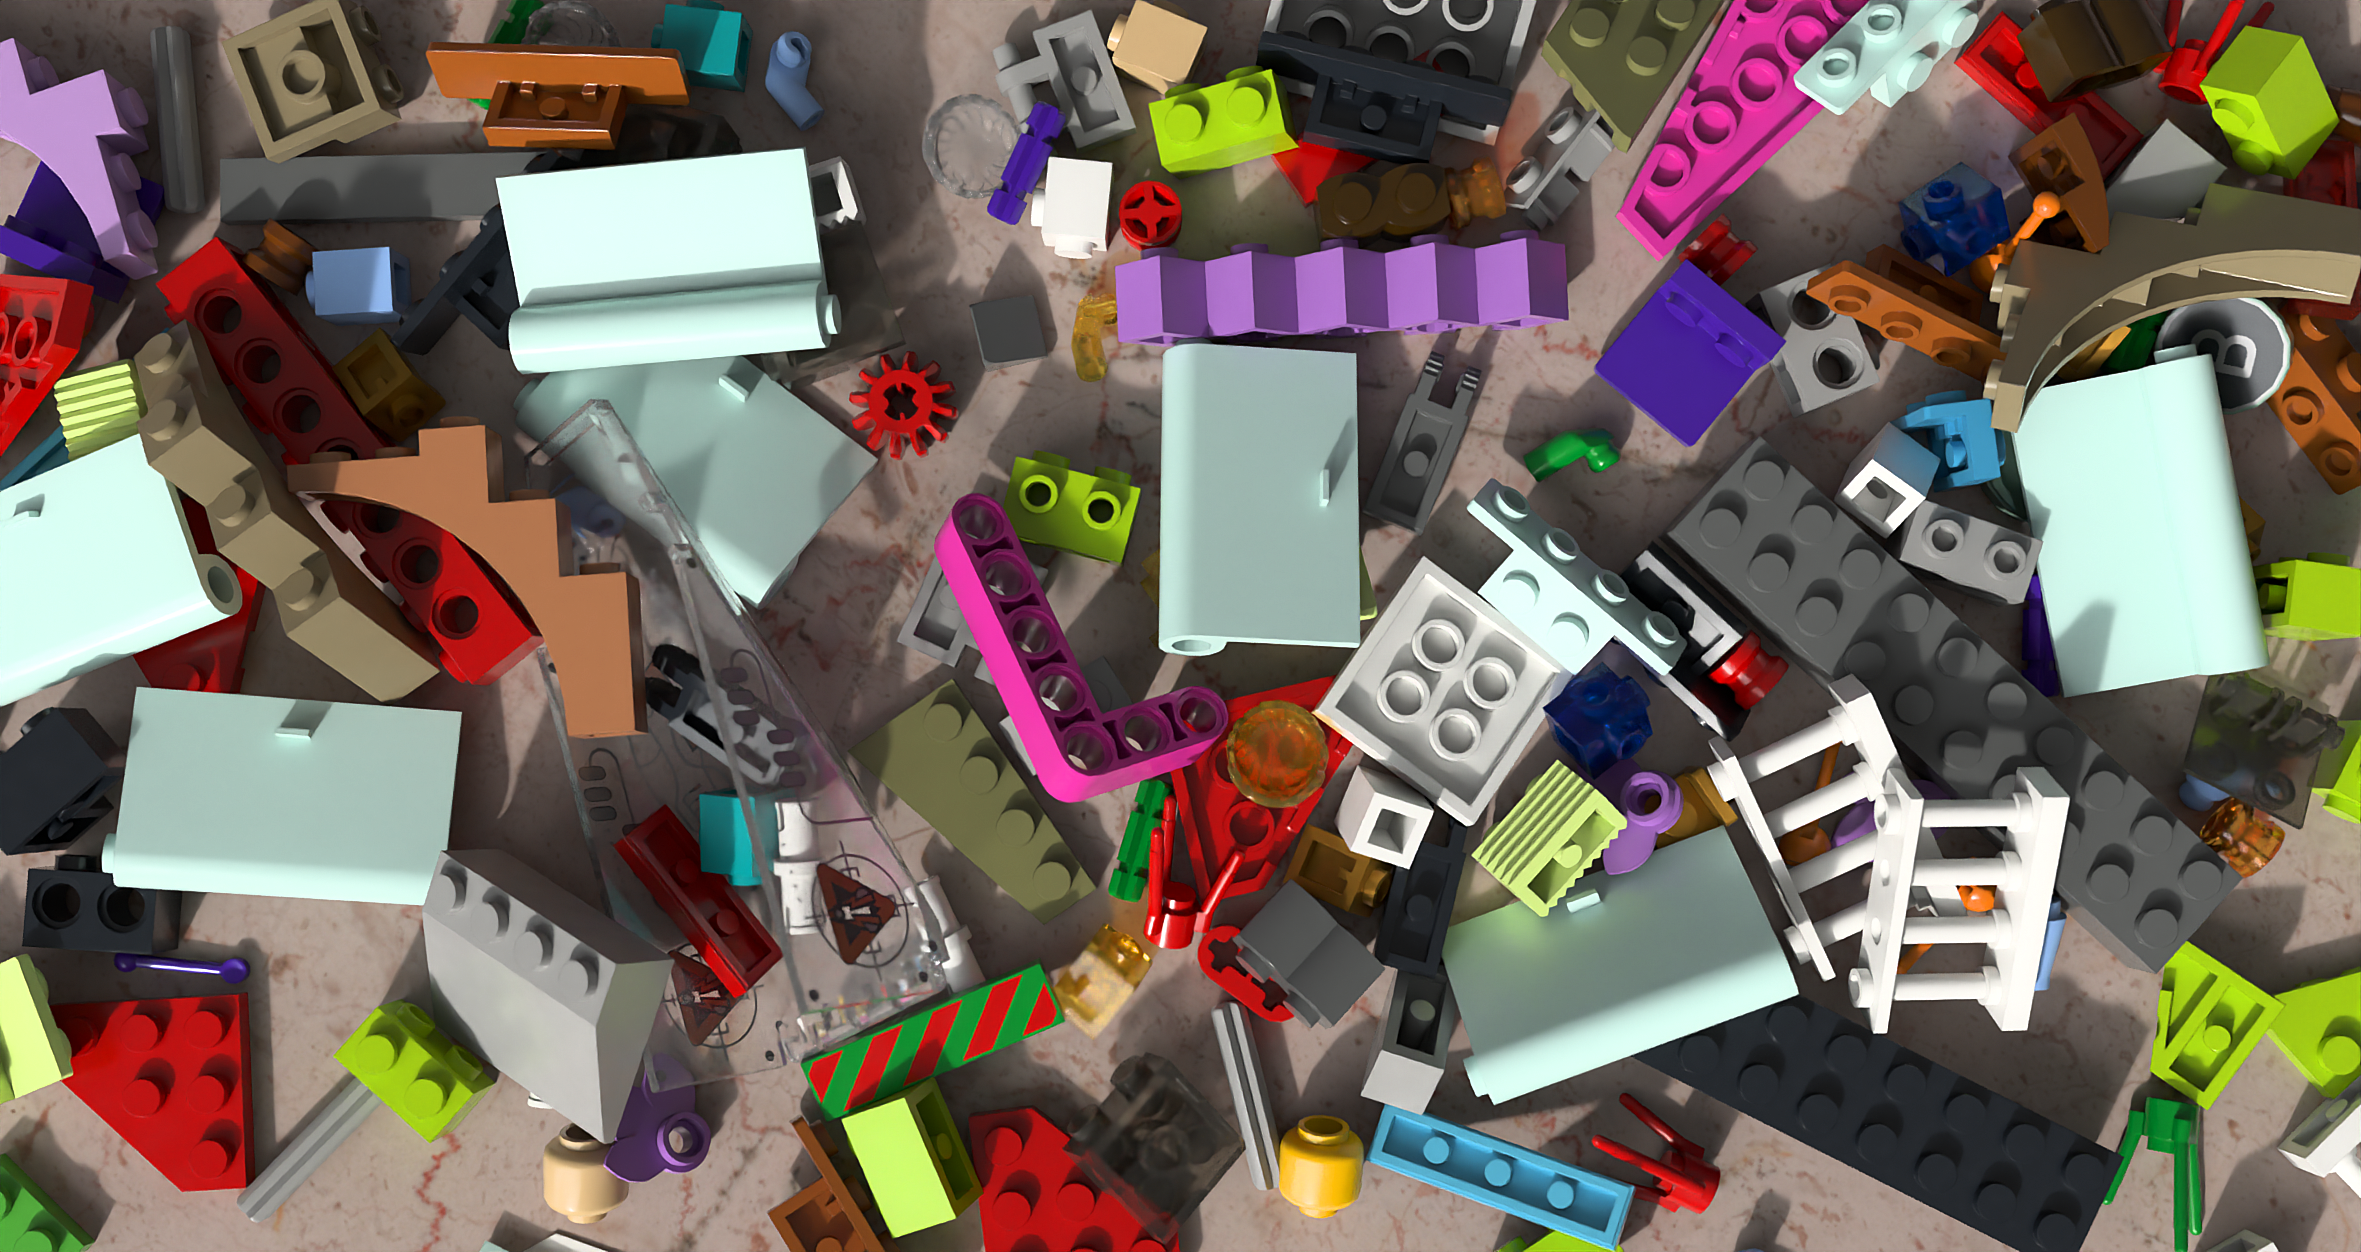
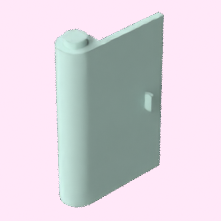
[496,147,841,374]
[1159,338,1360,656]
[2011,344,2271,698]
[513,355,878,610]
[0,434,242,707]
[102,687,463,905]
[1441,825,1799,1105]

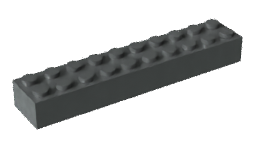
[1658,436,2243,974]

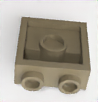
[222,0,404,164]

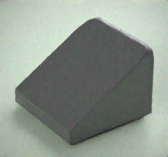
[969,295,1048,372]

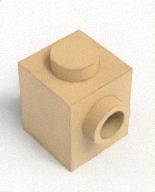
[1106,0,1208,95]

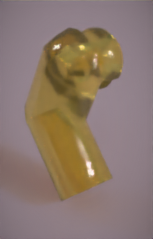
[1070,292,1118,382]

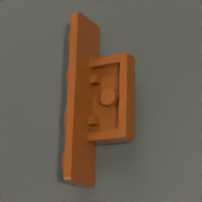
[426,42,692,150]
[1806,244,2008,387]
[2265,298,2361,495]
[767,1115,900,1252]

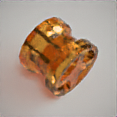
[1444,155,1506,231]
[2198,796,2286,878]

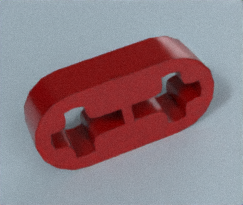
[1197,923,1294,1022]

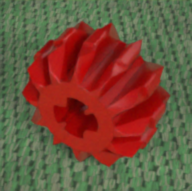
[849,351,959,460]

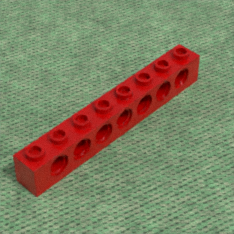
[156,236,545,686]

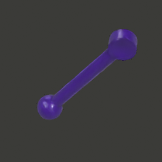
[113,952,250,984]

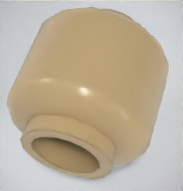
[543,1123,629,1224]

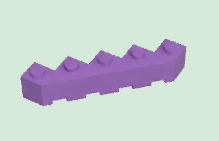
[1115,230,1569,347]

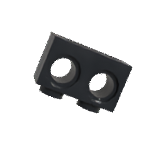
[22,854,183,955]

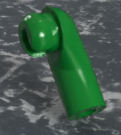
[1523,428,1621,483]

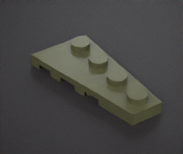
[847,679,1097,925]

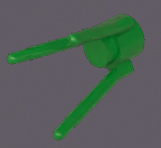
[2102,1096,2202,1252]

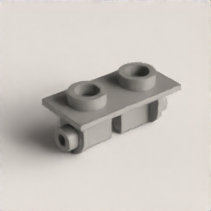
[1496,105,1615,232]

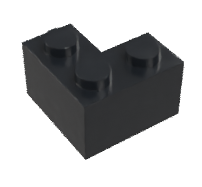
[0,707,127,856]

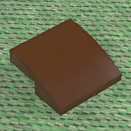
[2008,112,2109,254]

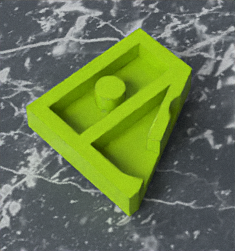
[2150,940,2286,1111]
[2266,966,2361,1099]

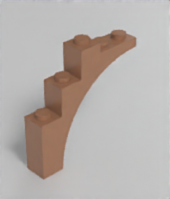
[287,416,648,739]

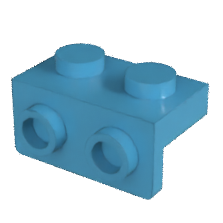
[1890,390,2006,493]

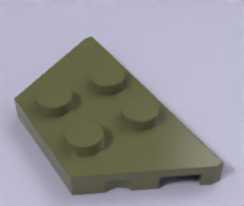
[1541,0,1726,154]

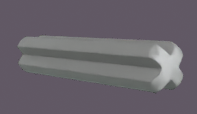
[150,26,205,214]
[1211,1000,1280,1190]
[237,1077,383,1223]

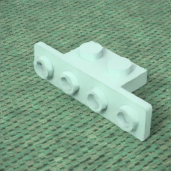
[1794,0,1979,115]
[1467,478,1687,676]

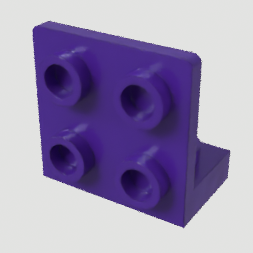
[0,160,165,304]
[1594,259,1787,447]

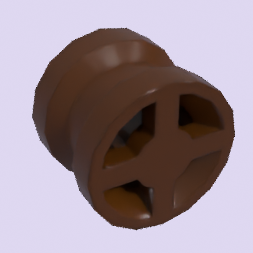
[241,218,321,296]

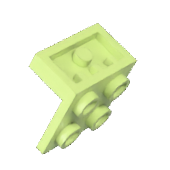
[0,953,73,1104]

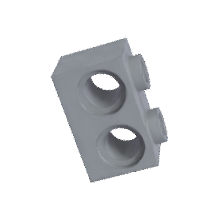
[1745,263,1880,418]
[1884,500,2044,607]

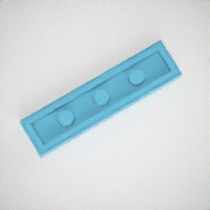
[1366,1104,1636,1252]

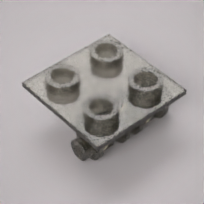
[2182,671,2345,830]

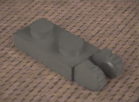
[1361,351,1482,536]

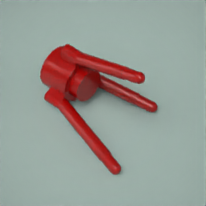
[2152,0,2275,105]
[1143,795,1246,949]
[1592,1093,1721,1214]

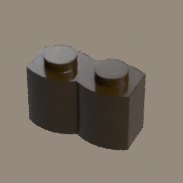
[2016,0,2174,103]
[1312,163,1451,249]

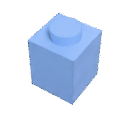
[306,247,412,326]

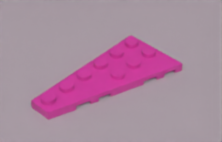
[1615,0,1870,262]

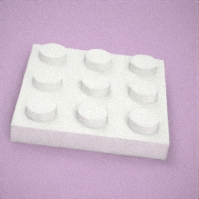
[1312,556,1573,826]

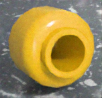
[1278,1115,1364,1218]

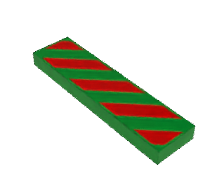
[800,958,1066,1122]

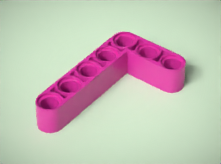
[934,493,1228,803]

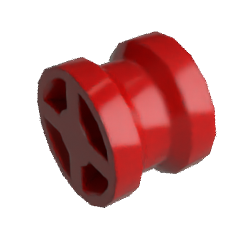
[1119,180,1182,252]
[1677,213,1758,286]
[1707,629,1789,711]

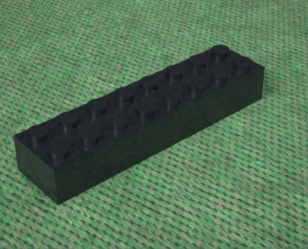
[1630,994,2124,1252]

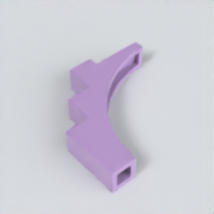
[0,38,159,280]

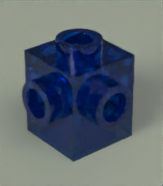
[1898,162,2011,277]
[1543,662,1653,780]

